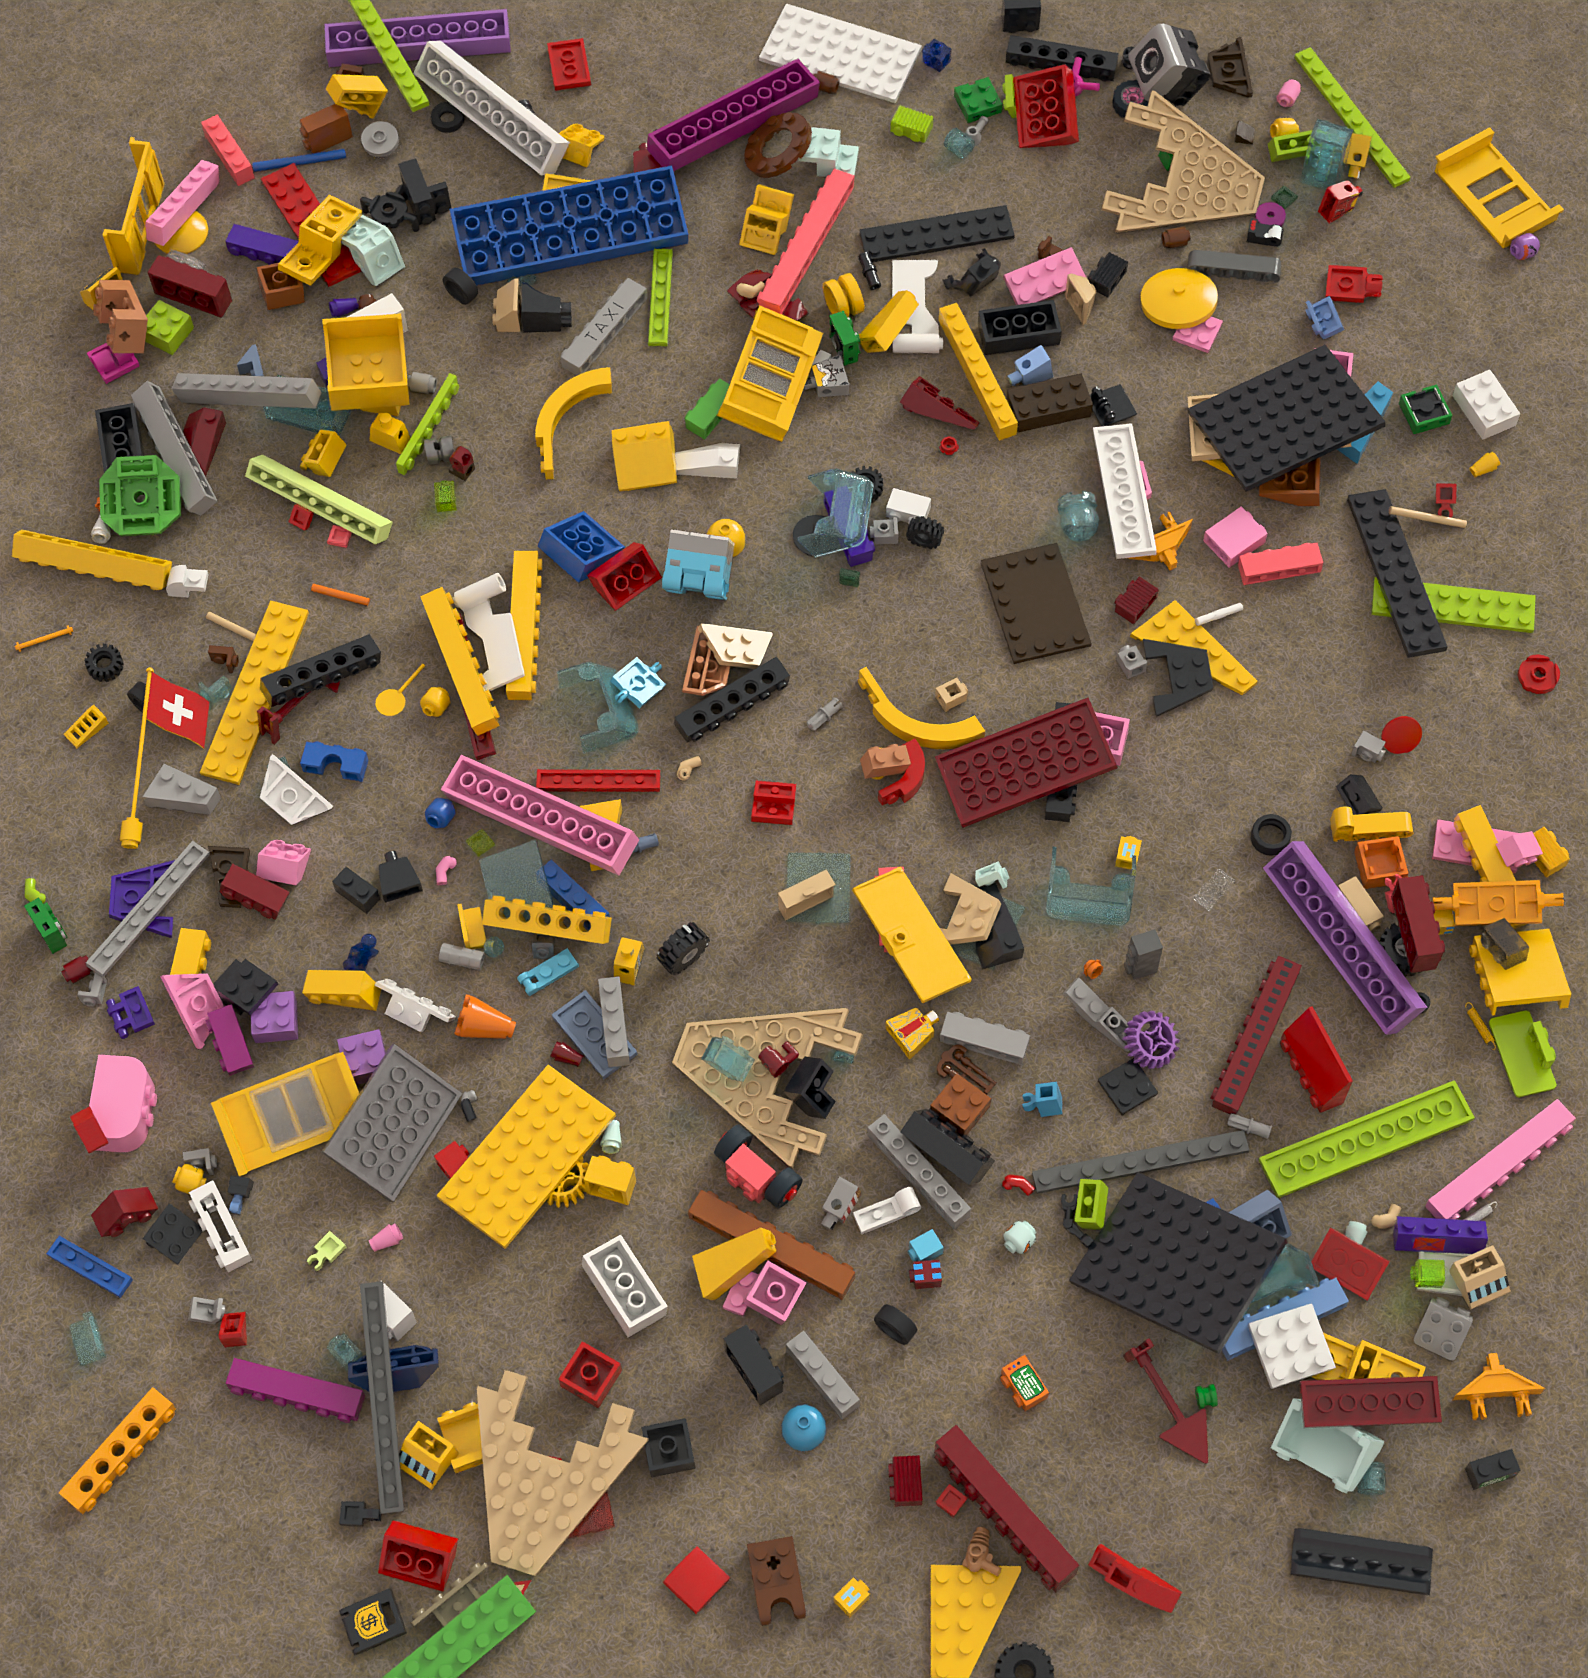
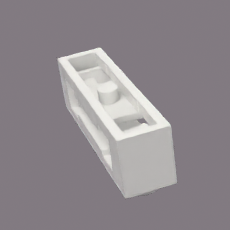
[189,1181,252,1272]

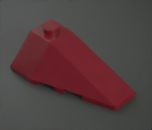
[900,376,980,430]
[183,407,226,477]

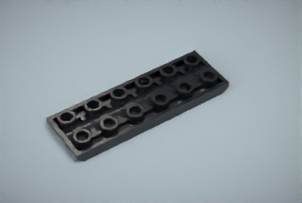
[1290,1528,1433,1595]

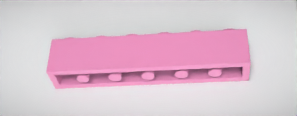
[145,160,219,246]

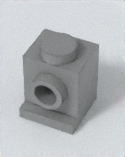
[869,517,898,545]
[1117,645,1147,679]
[1351,731,1386,763]

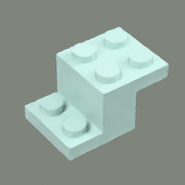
[798,127,859,177]

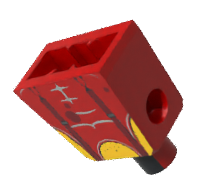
[1318,181,1363,224]

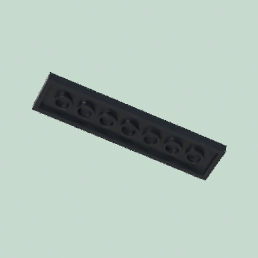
[859,205,1015,262]

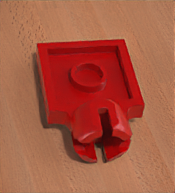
[1325,265,1383,303]

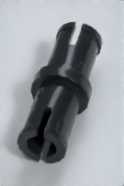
[858,252,881,290]

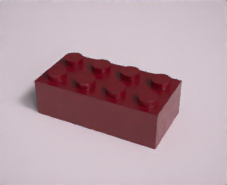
[147,255,232,318]
[1391,875,1445,973]

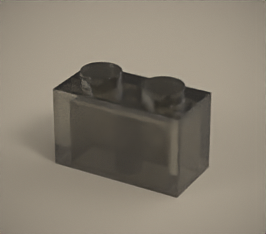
[1480,918,1529,970]

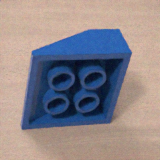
[537,511,625,583]

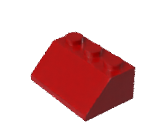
[587,542,662,611]
[378,1520,458,1592]

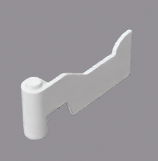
[892,260,943,353]
[453,573,525,691]

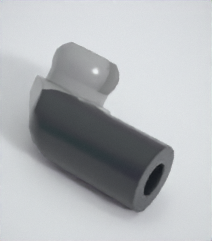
[461,1090,477,1122]

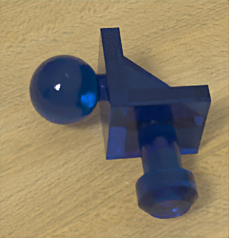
[343,934,379,971]

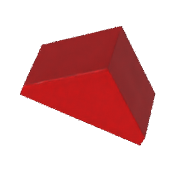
[70,1106,109,1153]
[219,1312,247,1348]

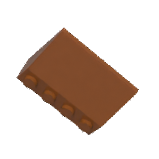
[1259,457,1321,506]

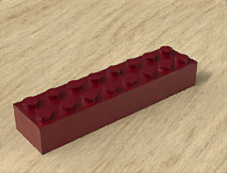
[934,1425,1079,1593]

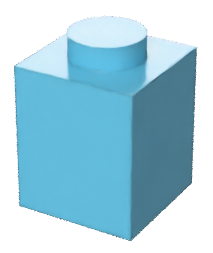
[908,1229,944,1262]

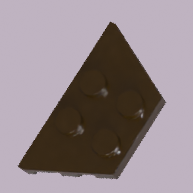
[1207,37,1253,98]

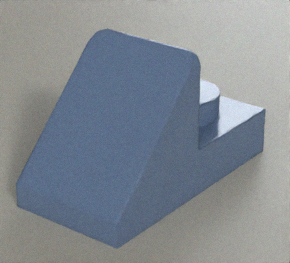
[237,344,264,376]

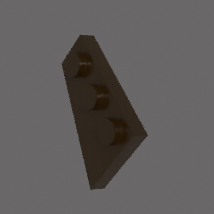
[208,846,250,908]

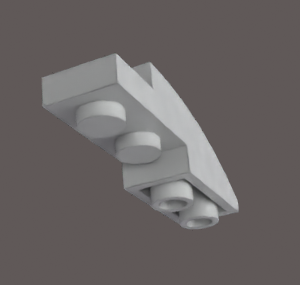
[1063,977,1129,1052]

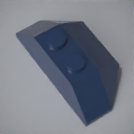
[348,1345,439,1392]

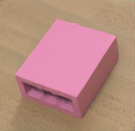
[1203,507,1267,568]

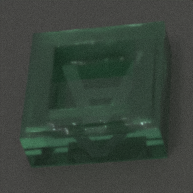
[1271,186,1298,210]
[839,568,860,587]

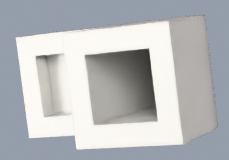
[166,565,209,597]

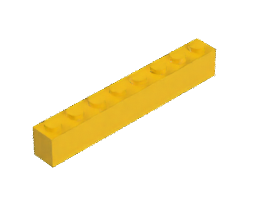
[939,303,1018,441]
[12,530,172,590]
[506,551,543,700]
[420,587,500,736]

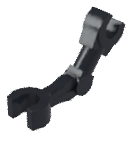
[1061,1194,1094,1249]

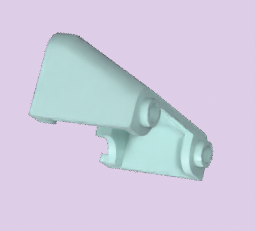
[1271,1398,1384,1493]

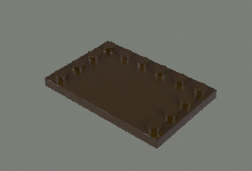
[981,543,1092,664]

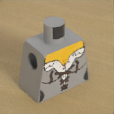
[804,355,849,397]

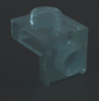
[198,675,232,704]

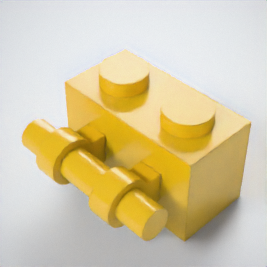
[299,429,346,477]

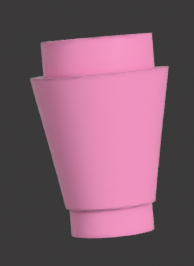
[369,1224,403,1252]

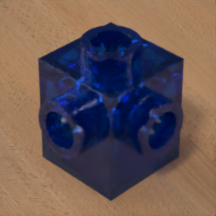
[922,38,952,72]

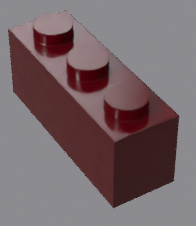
[219,864,289,920]

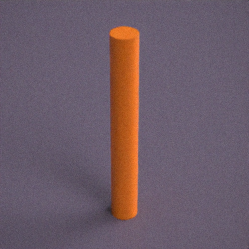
[311,584,370,606]

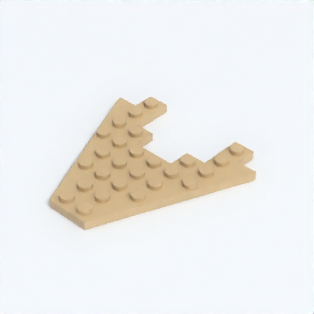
[1101,90,1265,233]
[672,1008,863,1169]
[477,1370,648,1576]

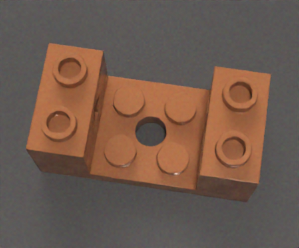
[93,280,148,353]

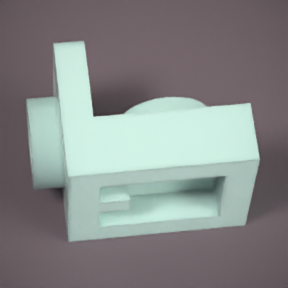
[975,861,1009,889]

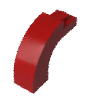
[878,738,925,806]

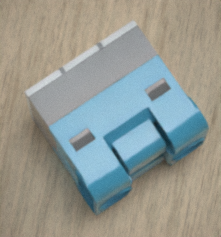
[662,530,734,600]

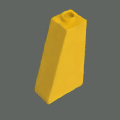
[859,290,919,353]
[692,1228,776,1300]

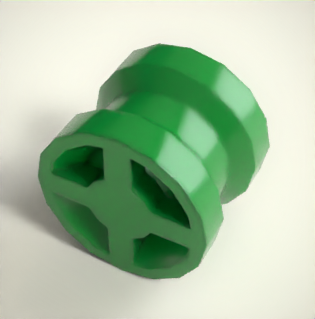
[1195,1384,1218,1409]

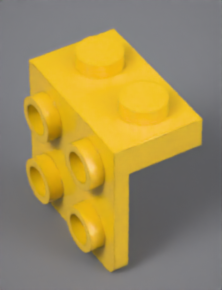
[558,124,605,167]

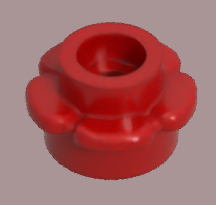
[939,437,959,455]

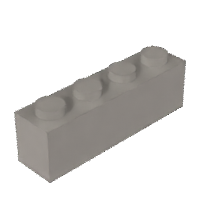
[598,976,630,1068]
[940,1012,1030,1065]
[786,1331,860,1420]

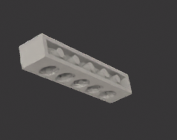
[868,1114,971,1230]

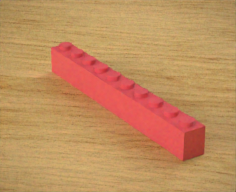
[757,169,855,315]

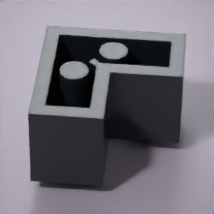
[783,1056,836,1119]

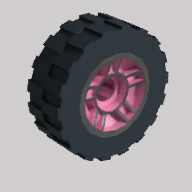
[1112,80,1148,118]

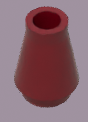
[550,1041,584,1067]

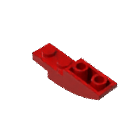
[1088,1544,1182,1613]

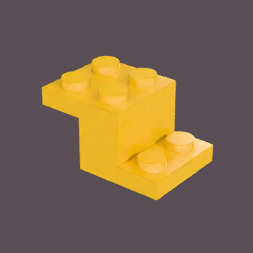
[739,185,794,255]

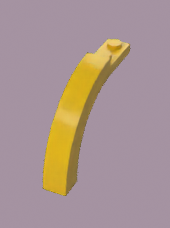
[535,367,612,479]
[858,667,985,749]

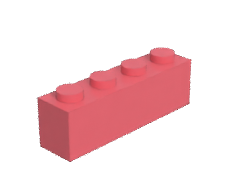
[201,114,255,186]
[1238,543,1323,585]

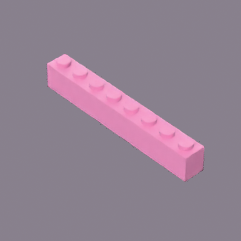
[1425,1099,1576,1220]

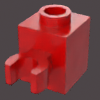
[1435,483,1457,518]

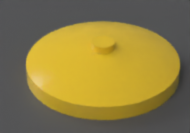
[1141,268,1218,329]

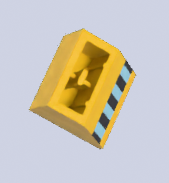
[399,1421,459,1490]

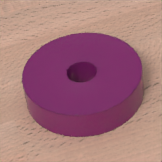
[1255,202,1286,227]

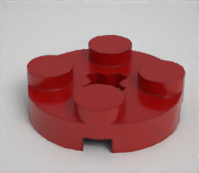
[1518,654,1560,694]

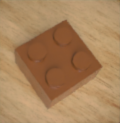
[257,263,305,310]
[930,1073,991,1136]

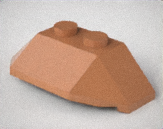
[682,626,731,696]

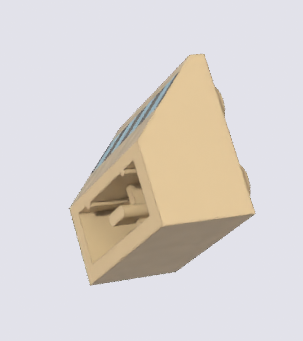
[1449,1245,1511,1310]

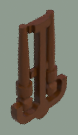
[937,1044,997,1095]

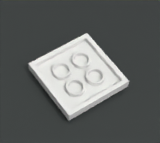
[1248,1303,1336,1389]

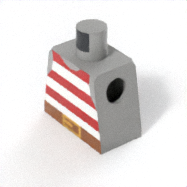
[821,1176,862,1231]

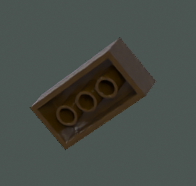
[1006,373,1093,433]

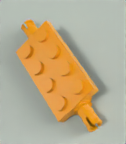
[1432,880,1564,926]

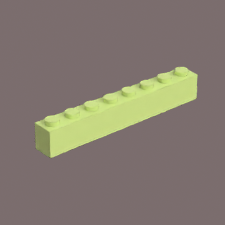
[245,455,393,544]

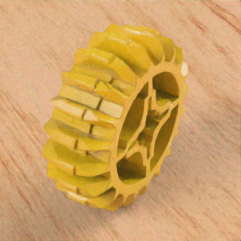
[547,1157,589,1208]

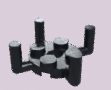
[360,185,420,232]

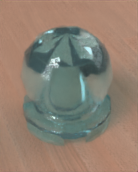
[1057,491,1100,542]

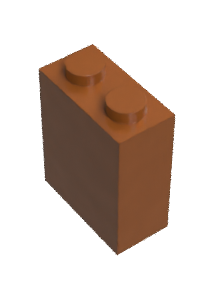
[299,104,353,154]

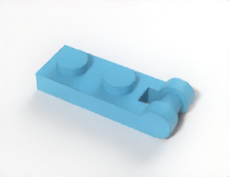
[517,948,579,996]

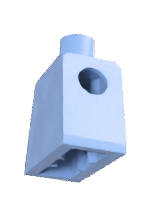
[1007,345,1053,386]

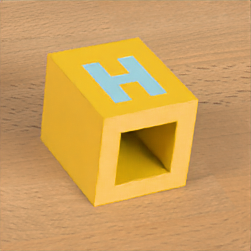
[1115,836,1142,871]
[833,1578,870,1618]

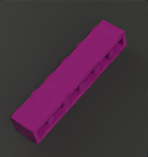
[225,1358,365,1423]

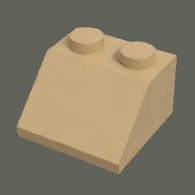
[493,279,522,332]

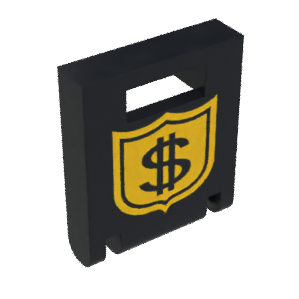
[339,1588,407,1655]

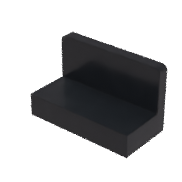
[1336,774,1383,815]

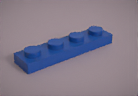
[46,1236,133,1298]

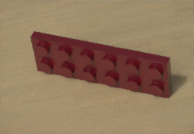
[1299,1376,1442,1428]

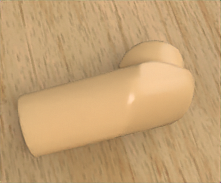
[737,281,765,299]
[677,756,702,780]
[1371,1204,1401,1229]

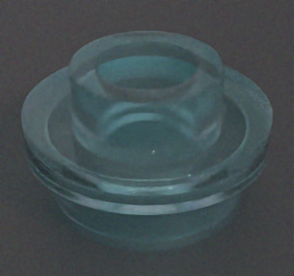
[484,936,504,957]

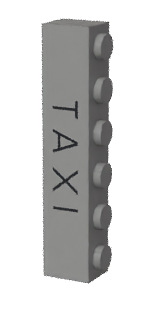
[560,278,647,376]

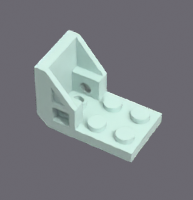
[341,215,405,286]

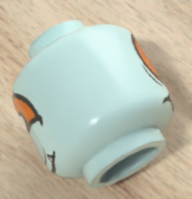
[1003,1221,1036,1254]

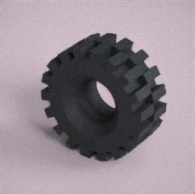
[994,1642,1054,1678]

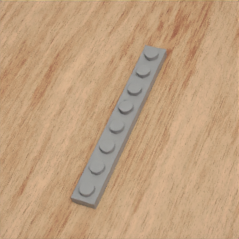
[86,841,209,977]

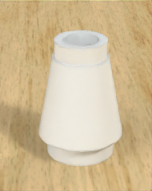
[91,516,111,544]

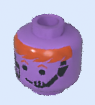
[1510,233,1540,260]

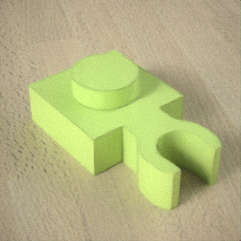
[307,1231,347,1271]

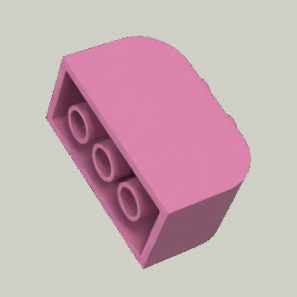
[89,1055,157,1152]

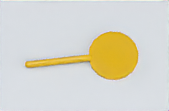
[375,664,425,716]

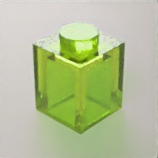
[434,480,457,512]
[1410,1259,1445,1288]

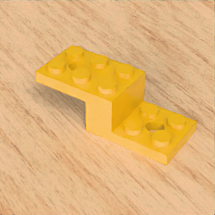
[278,195,362,286]
[1311,1333,1426,1380]

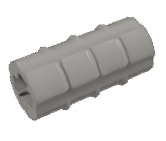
[439,943,485,970]

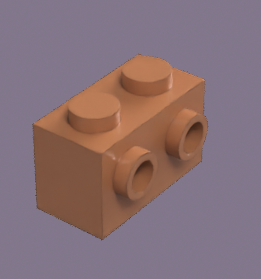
[860,744,911,779]

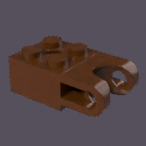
[747,1536,806,1626]

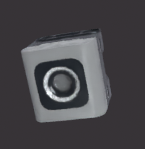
[1128,24,1211,107]

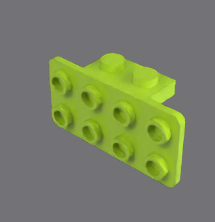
[1489,1010,1557,1098]

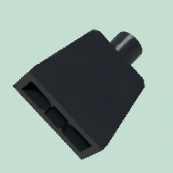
[379,851,423,903]

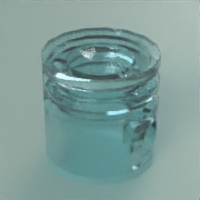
[943,128,975,159]
[1358,1462,1386,1495]

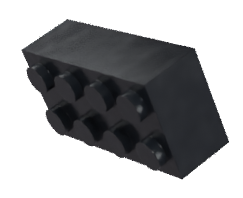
[978,300,1062,355]
[95,403,144,473]
[900,1108,995,1185]

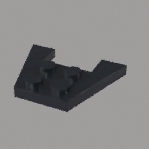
[1143,639,1214,717]

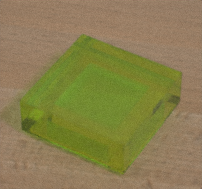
[465,829,495,857]

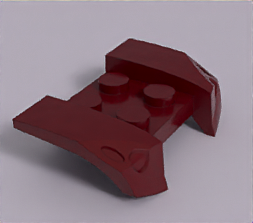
[727,269,809,321]

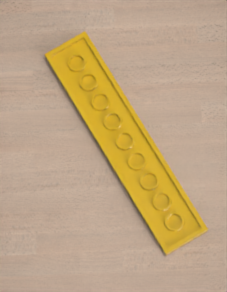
[200,600,309,785]

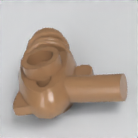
[963,1527,1002,1576]

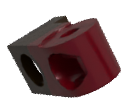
[449,446,475,481]

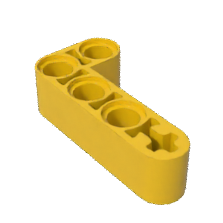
[1330,807,1414,842]

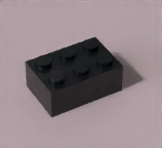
[723,1324,784,1406]

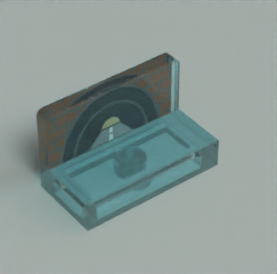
[69,1311,107,1366]

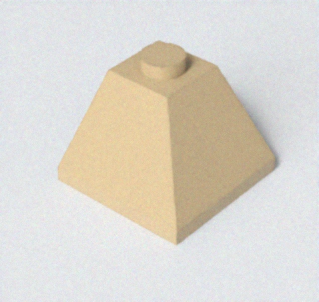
[1065,274,1096,324]

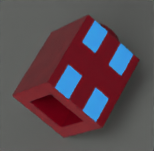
[909,1260,942,1289]

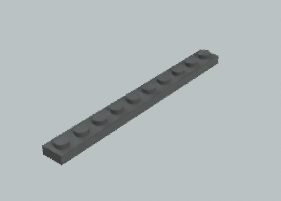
[1032,1130,1249,1194]
[360,1281,405,1514]

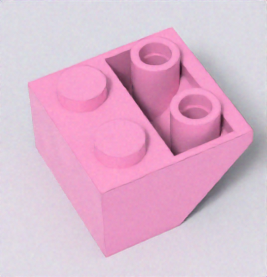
[256,840,311,885]

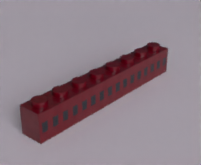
[1210,955,1302,1115]

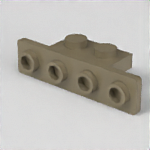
[411,1563,488,1627]

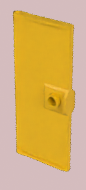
[852,867,972,1003]

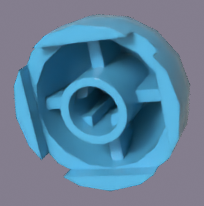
[781,1404,826,1451]

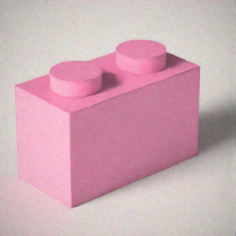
[1496,831,1543,868]

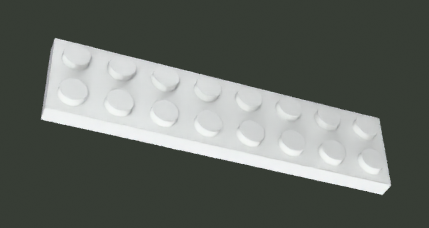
[1093,424,1157,559]

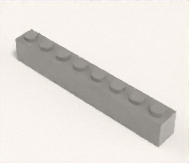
[171,373,322,408]
[131,381,218,516]

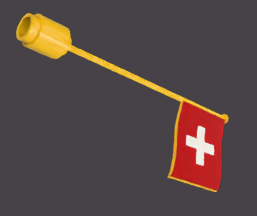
[120,668,209,849]

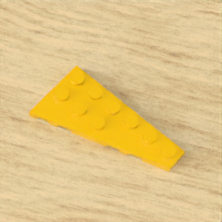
[1130,600,1258,695]

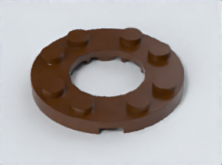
[744,112,812,178]

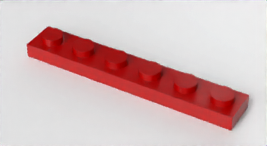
[536,769,661,792]

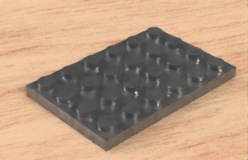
[321,1044,462,1202]

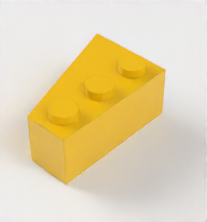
[326,74,388,119]

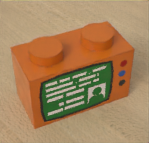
[1000,1355,1049,1411]

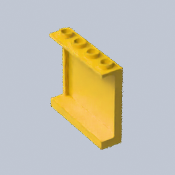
[1469,929,1571,1015]

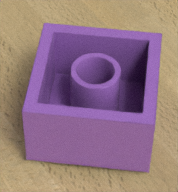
[251,991,298,1043]
[337,1030,386,1085]

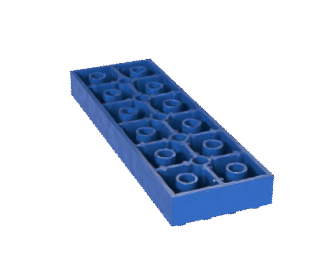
[450,165,688,286]

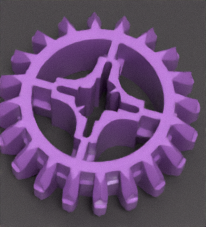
[1122,1011,1180,1069]

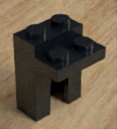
[398,158,451,225]

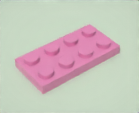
[1003,247,1086,305]
[1432,820,1520,873]

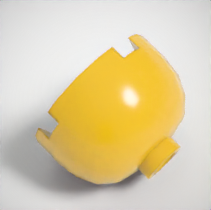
[707,519,745,557]

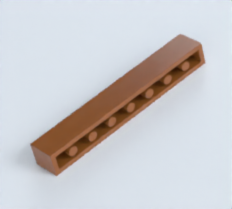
[688,1190,855,1300]

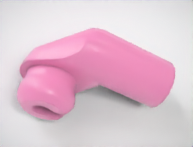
[436,856,456,885]

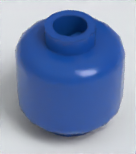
[425,798,456,828]

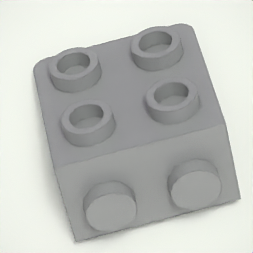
[1414,1297,1473,1360]

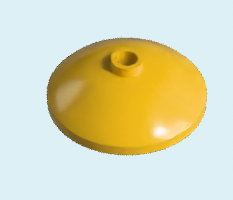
[155,211,208,255]

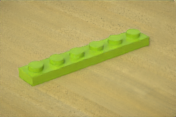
[396,373,459,475]

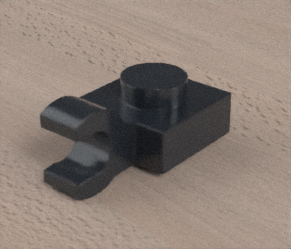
[339,1501,382,1527]

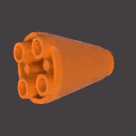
[454,994,516,1039]

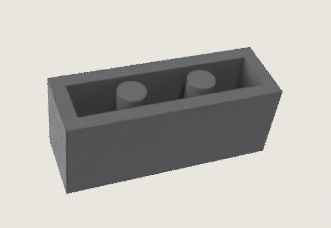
[1124,929,1163,980]

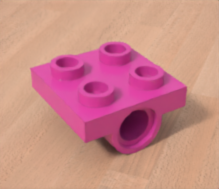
[87,343,140,384]

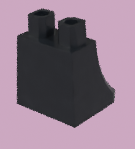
[522,282,572,333]

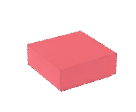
[327,525,352,548]

